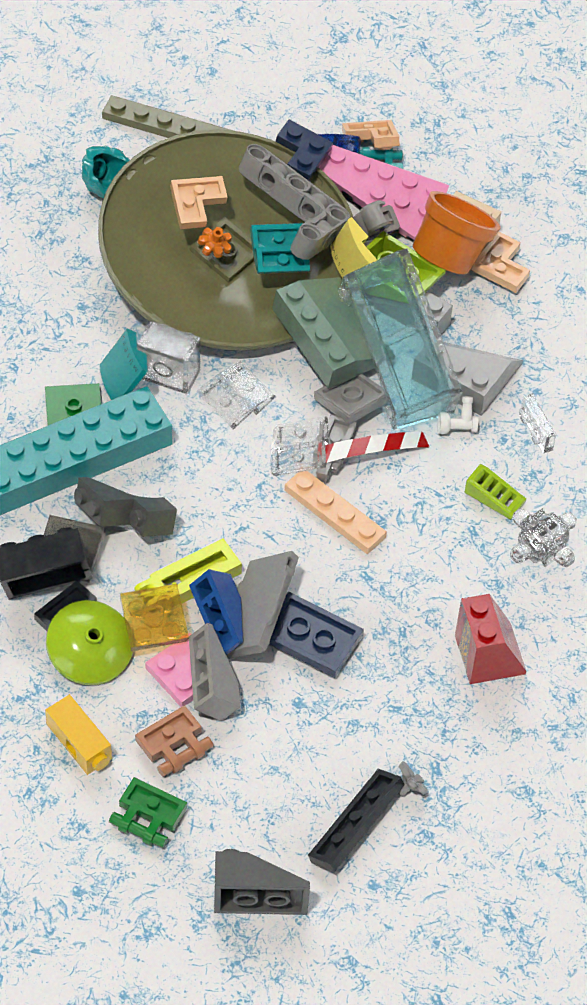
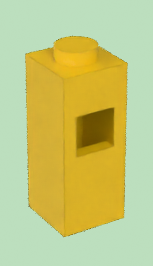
[45,694,112,775]

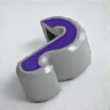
[353,200,400,241]

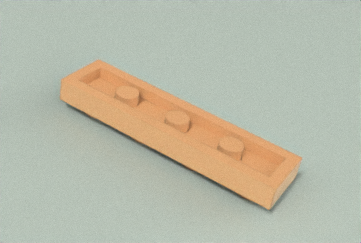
[284,468,387,555]

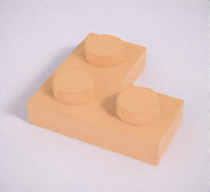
[342,120,400,150]
[170,176,228,229]
[471,231,530,293]

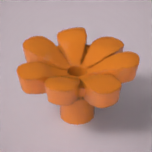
[198,227,232,258]

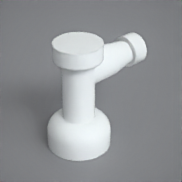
[437,396,478,434]

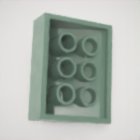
[272,277,396,389]

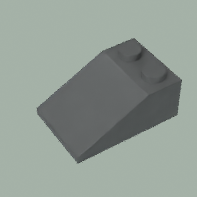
[214,849,310,915]

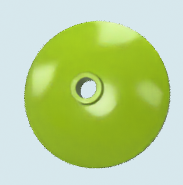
[46,600,134,685]

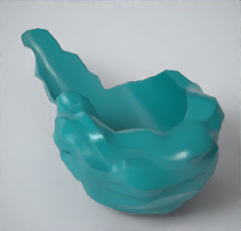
[81,145,130,198]

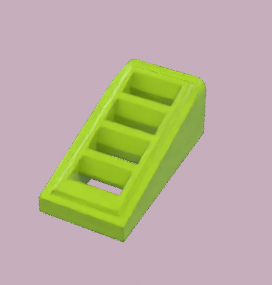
[464,464,526,520]

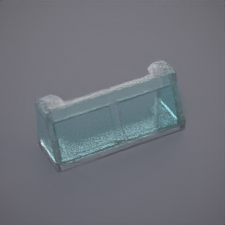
[338,248,462,430]

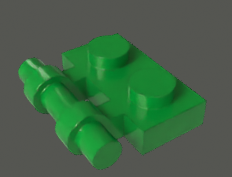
[109,777,187,848]

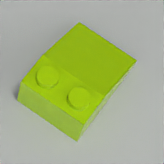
[360,231,446,305]

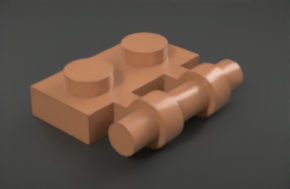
[135,705,213,777]

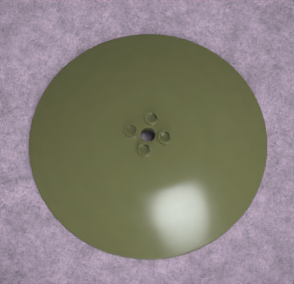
[98,130,354,350]

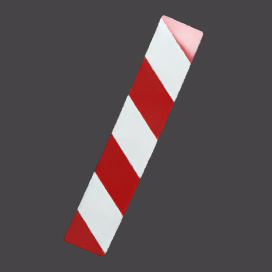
[319,432,429,463]

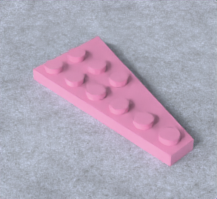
[319,145,449,240]

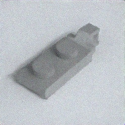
[313,415,357,485]

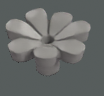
[398,761,428,796]

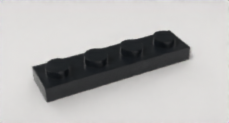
[308,768,405,872]

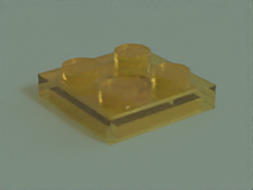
[120,584,189,652]

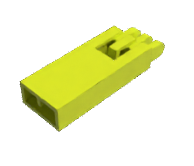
[134,538,242,611]

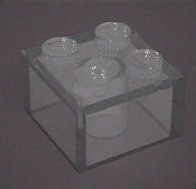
[137,321,201,395]

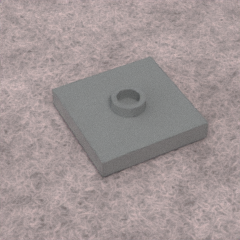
[314,374,391,424]

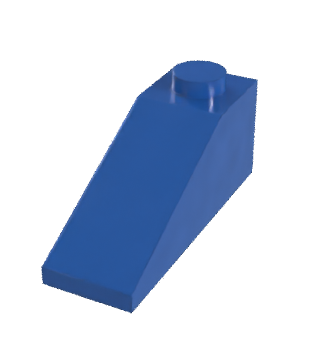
[189,569,243,655]

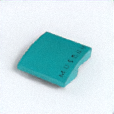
[250,223,310,274]
[100,328,148,400]

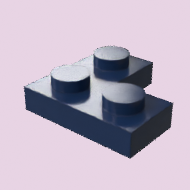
[275,119,333,181]

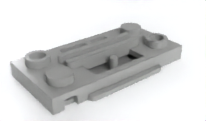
[226,551,299,659]

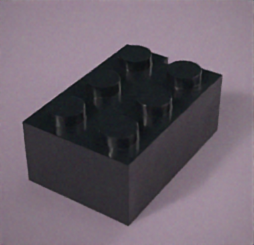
[0,527,93,600]

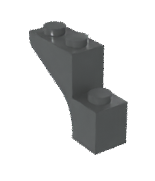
[74,477,177,537]

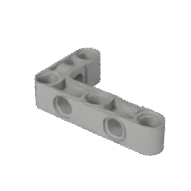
[239,144,350,259]

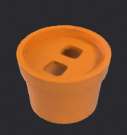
[412,191,500,275]

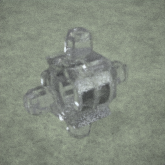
[510,508,577,567]

